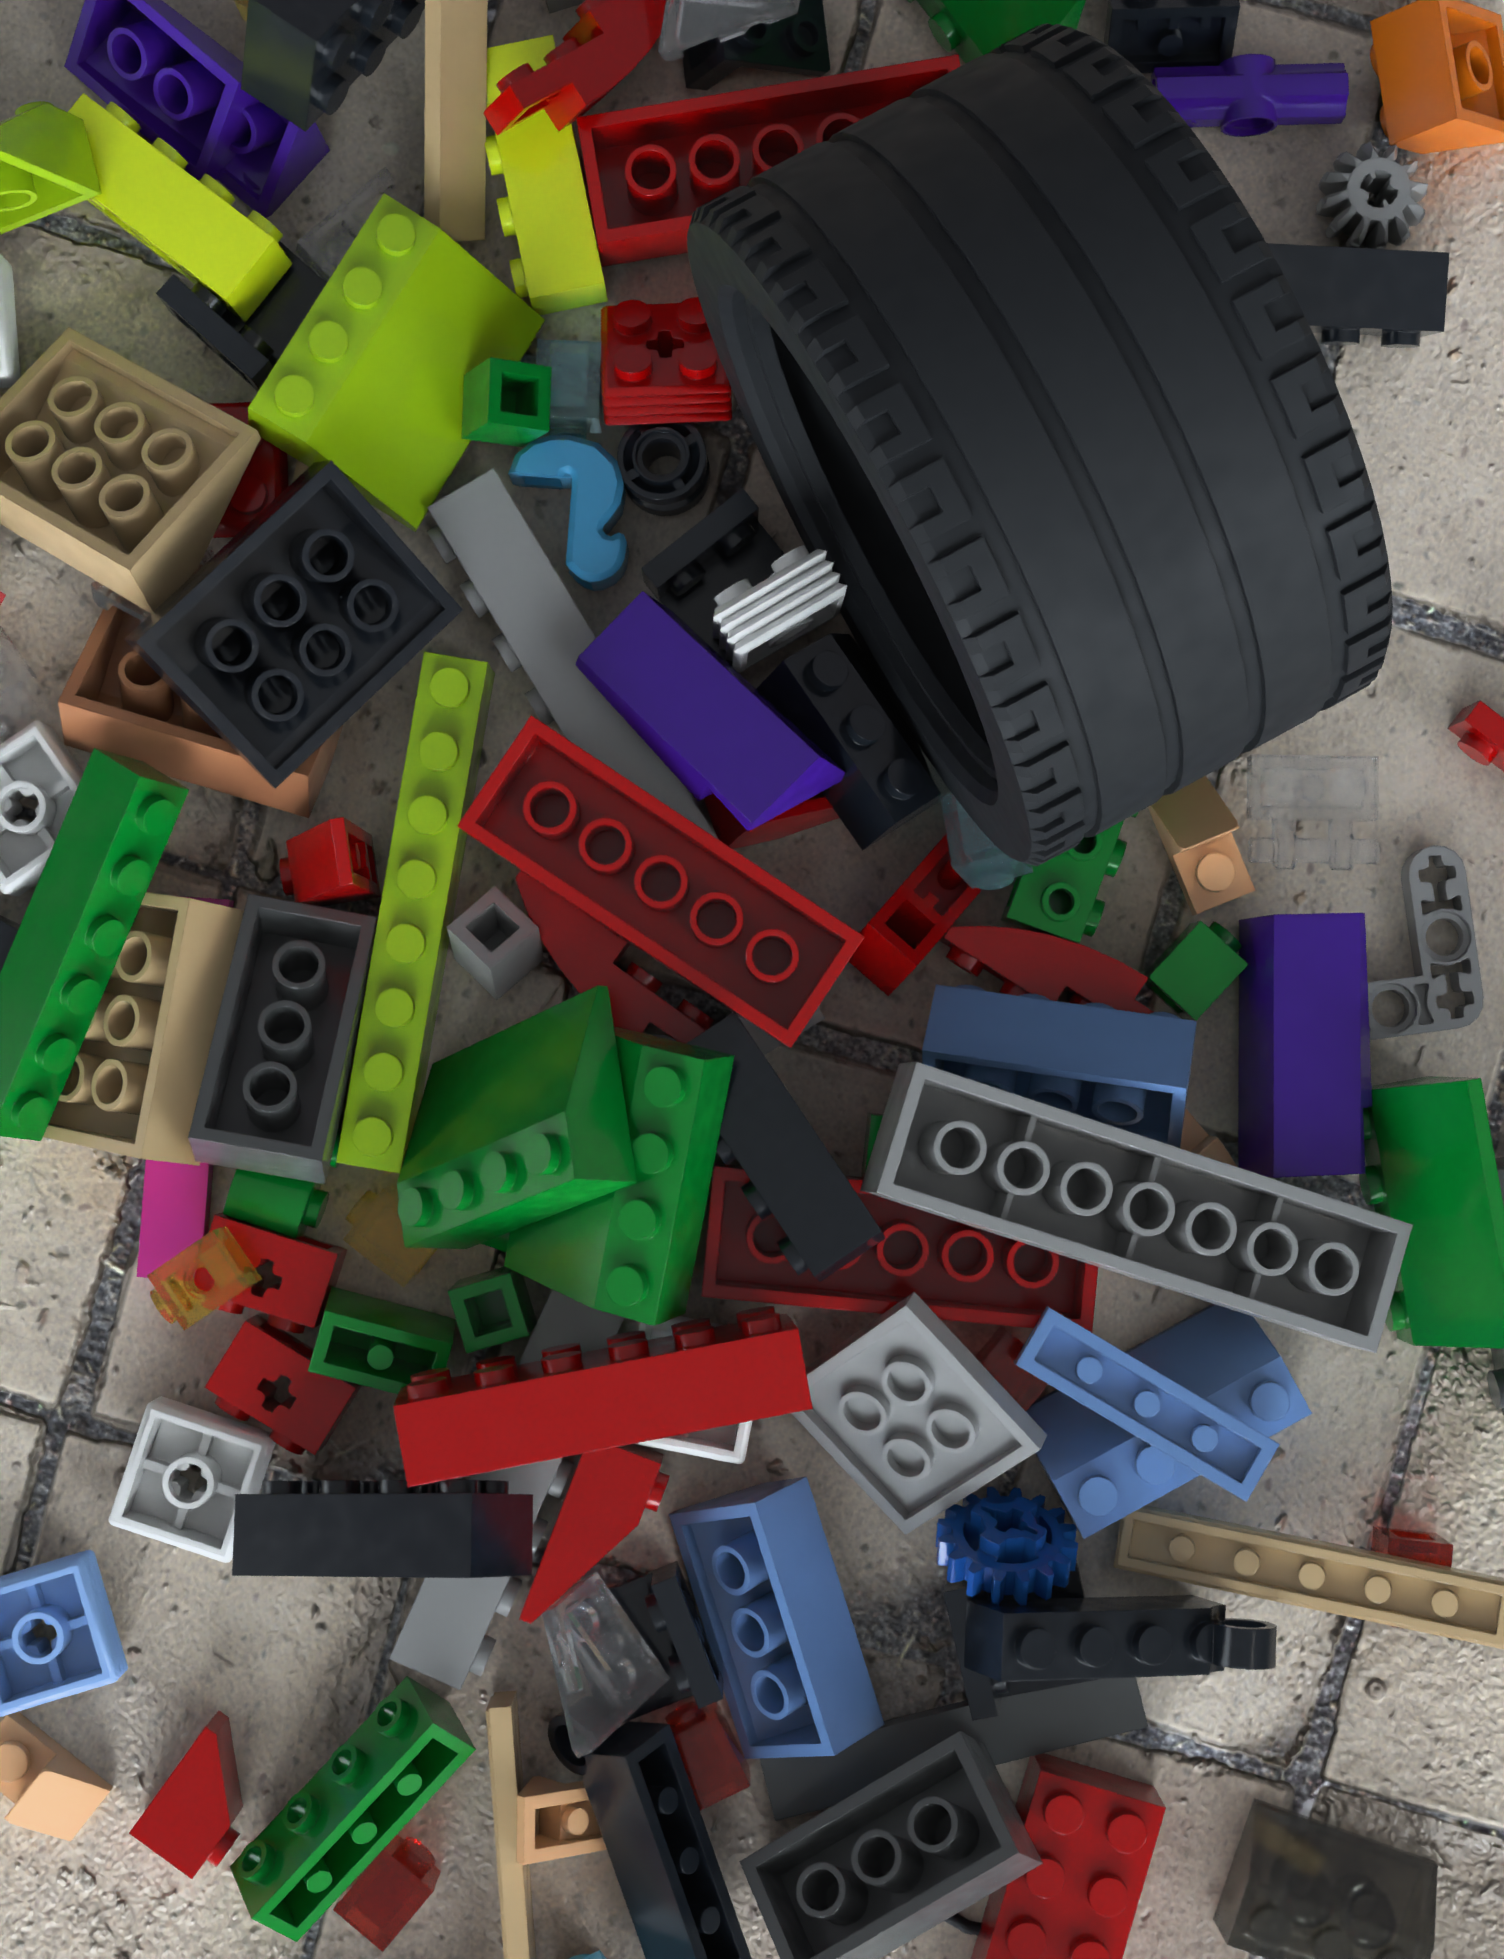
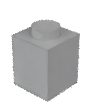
[447,886,544,1000]

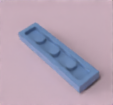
[1014,1306,1280,1502]

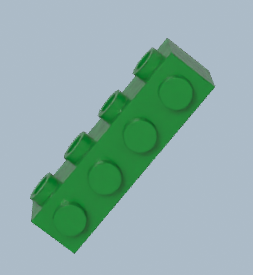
[1001,813,1138,944]
[230,1676,476,1942]

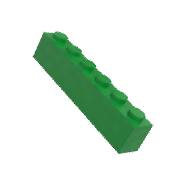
[0,748,189,1141]

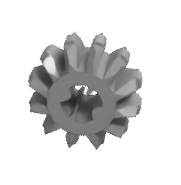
[1316,141,1428,249]

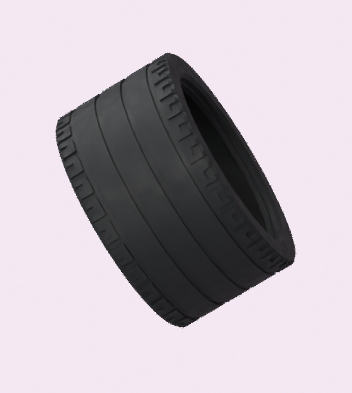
[687,23,1393,866]

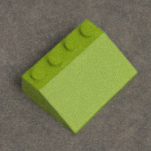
[0,101,102,235]
[248,193,545,532]

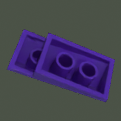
[64,0,330,218]
[575,591,846,832]
[1238,913,1372,1178]

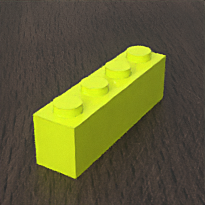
[485,35,608,315]
[68,93,293,322]

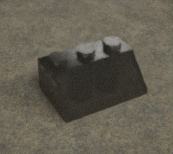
[1213,1798,1438,1959]

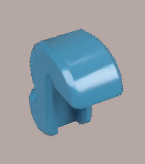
[508,435,629,591]

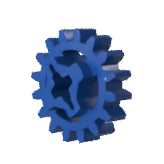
[936,1486,1078,1606]

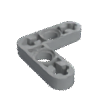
[1368,845,1484,1040]

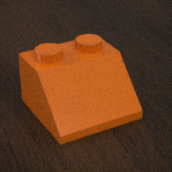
[1370,0,1504,154]

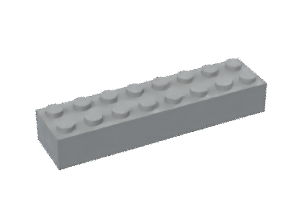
[860,1062,1413,1353]

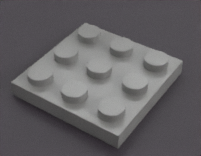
[791,1292,1047,1535]

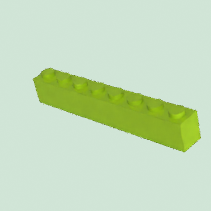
[336,651,495,1174]

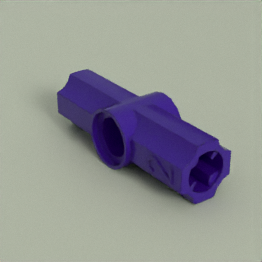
[1151,54,1349,137]

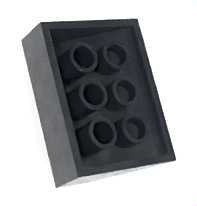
[125,460,463,789]

